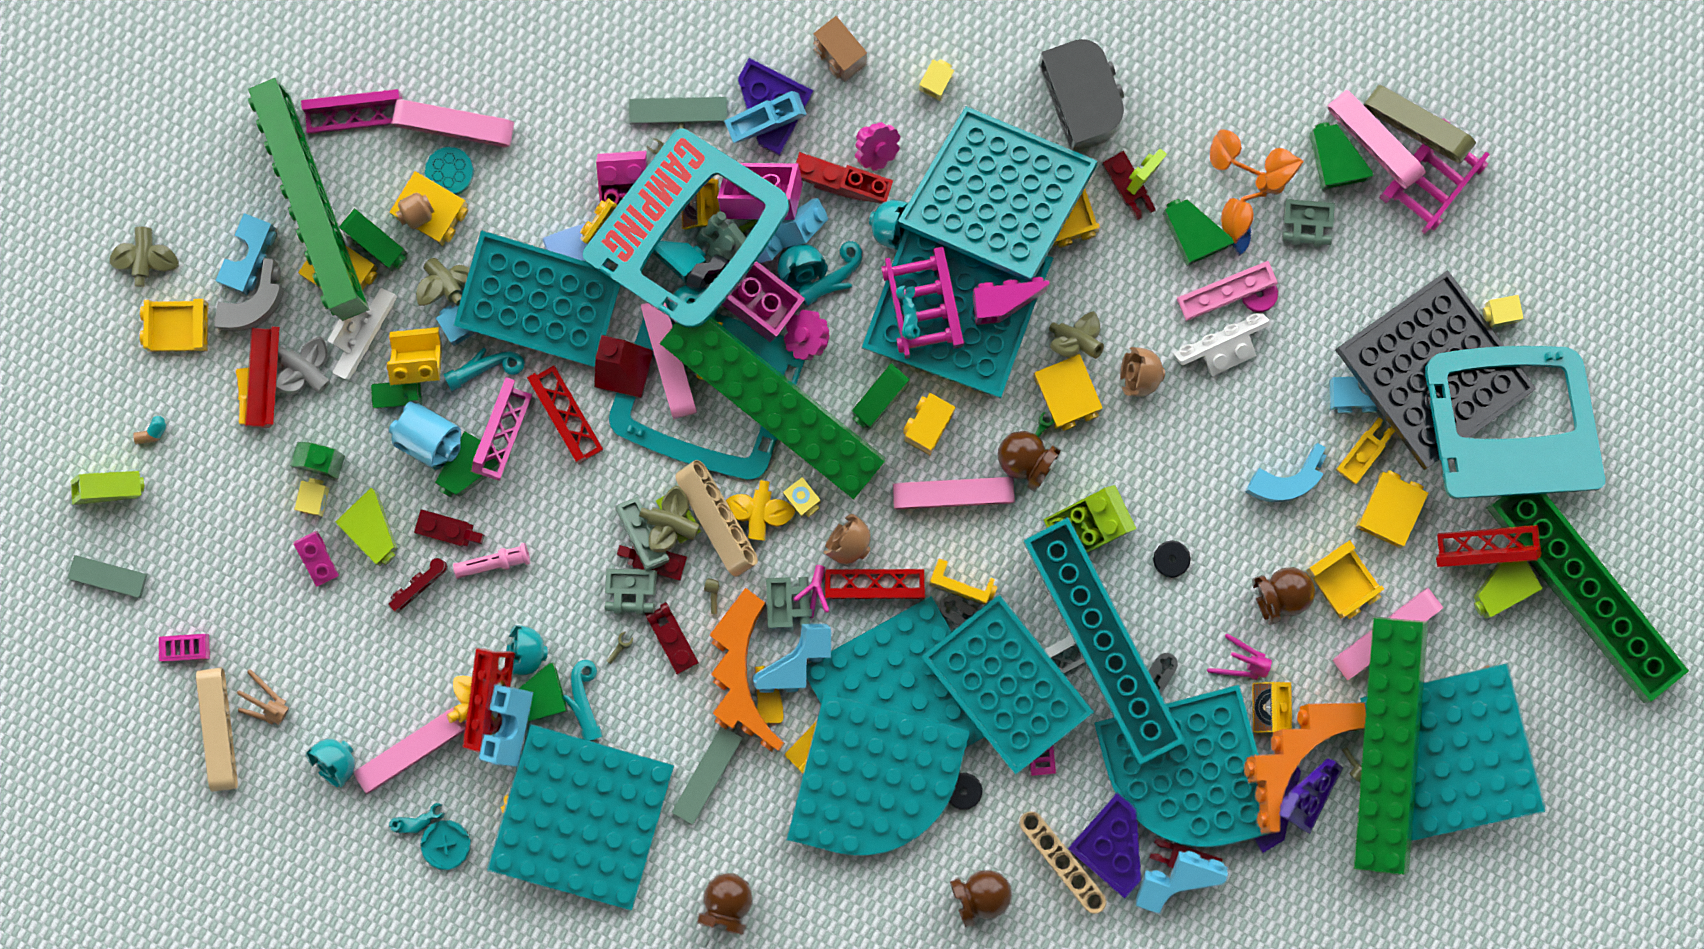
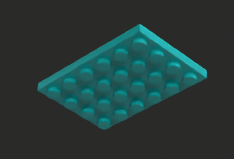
[453,230,620,367]
[922,594,1094,775]

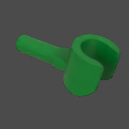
[1035,412,1054,438]

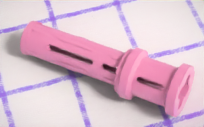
[453,543,530,579]

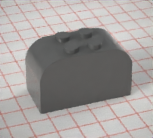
[1038,39,1124,152]

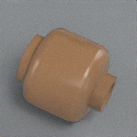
[396,192,434,229]

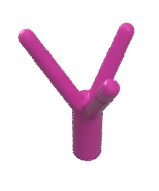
[794,565,829,618]

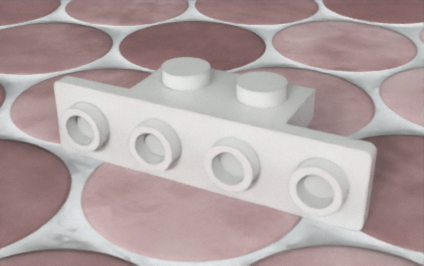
[327,288,397,381]
[1174,313,1271,376]

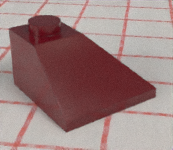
[594,335,654,398]

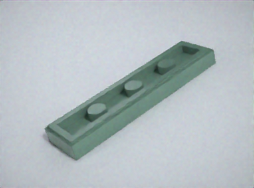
[629,97,727,124]
[672,727,743,825]

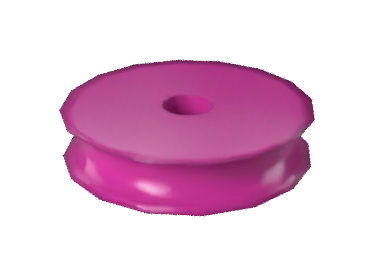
[1242,285,1278,313]

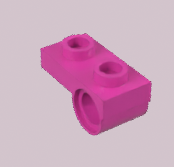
[293,531,339,587]

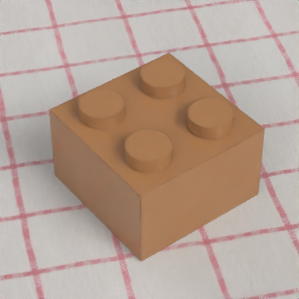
[813,16,867,82]

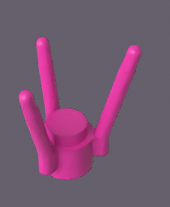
[1207,634,1272,680]

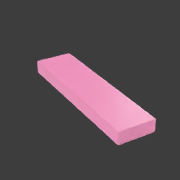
[1177,261,1278,321]

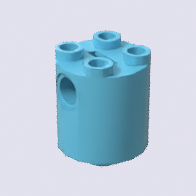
[389,401,461,470]

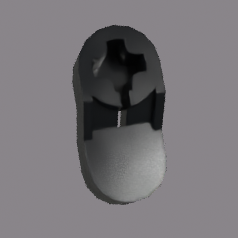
[686,254,730,292]

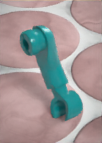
[896,285,920,340]
[389,803,445,833]

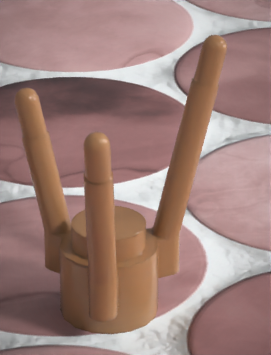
[237,669,289,725]

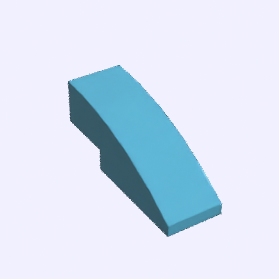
[725,91,807,143]

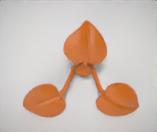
[1210,129,1304,244]

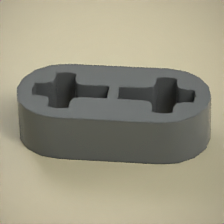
[939,596,978,626]
[1148,653,1178,694]

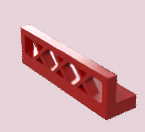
[245,326,280,428]
[527,365,604,465]
[1436,525,1541,567]
[825,569,925,599]
[463,648,515,752]

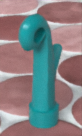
[797,241,863,307]
[443,347,525,392]
[563,660,603,741]

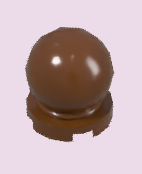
[998,431,1061,492]
[1252,567,1316,625]
[950,870,1012,928]
[697,873,752,935]

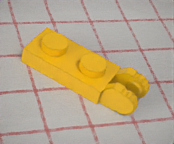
[1335,417,1395,485]

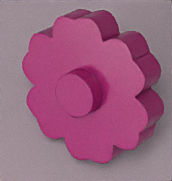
[855,122,901,171]
[784,310,830,361]

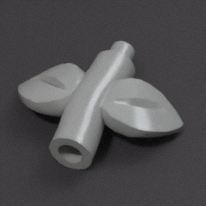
[276,336,330,395]

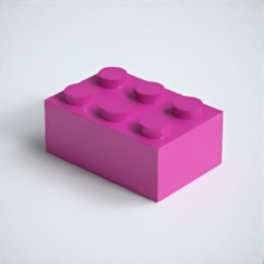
[718,163,803,220]
[722,261,805,342]

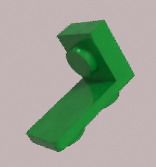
[371,382,422,409]

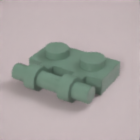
[1282,199,1335,247]
[696,211,747,260]
[605,568,657,615]
[766,577,812,628]

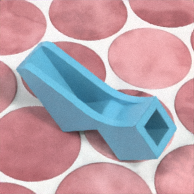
[746,198,829,263]
[752,623,831,693]
[1136,851,1228,914]

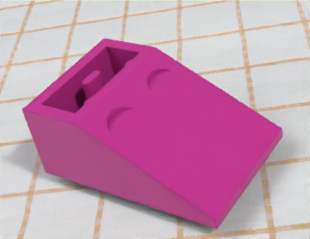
[596,151,648,205]
[972,277,1050,325]

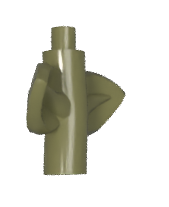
[109,226,179,287]
[416,258,470,306]
[1049,311,1104,359]
[639,485,700,553]

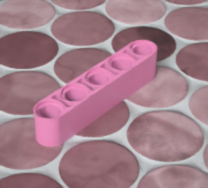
[1327,90,1426,189]
[392,99,514,147]
[641,303,697,420]
[893,477,1015,509]
[1332,588,1444,680]
[353,708,466,794]

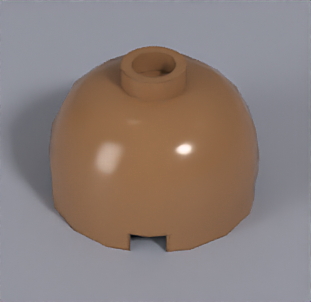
[1120,347,1165,397]
[824,514,871,564]

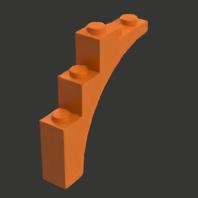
[709,588,785,752]
[1244,703,1366,833]

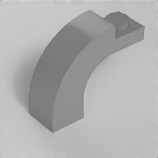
[214,258,284,331]

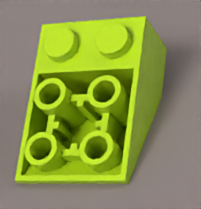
[1043,485,1137,553]

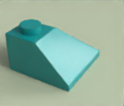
[652,241,707,284]

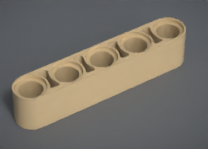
[675,460,758,577]
[196,667,238,792]
[1019,811,1106,913]

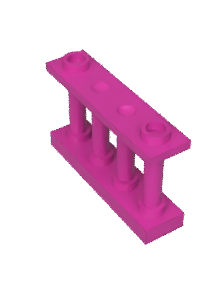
[1379,118,1490,234]
[881,247,964,359]

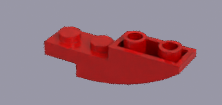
[795,152,893,204]

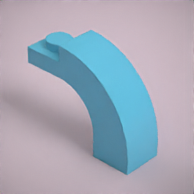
[1245,443,1327,502]

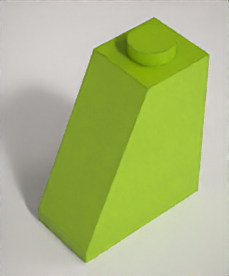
[70,471,145,505]
[335,488,398,566]
[1474,546,1543,619]

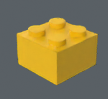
[903,393,956,456]

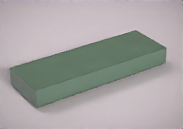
[615,497,669,572]
[67,555,148,598]

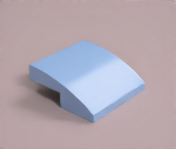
[542,221,608,268]

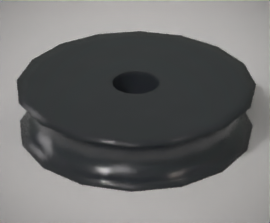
[1153,540,1191,578]
[949,773,982,810]

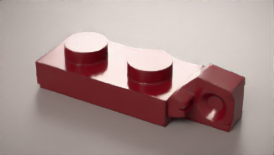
[414,509,485,547]
[616,545,688,581]

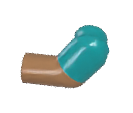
[133,416,166,445]

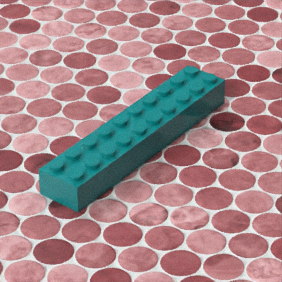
[1023,517,1185,765]

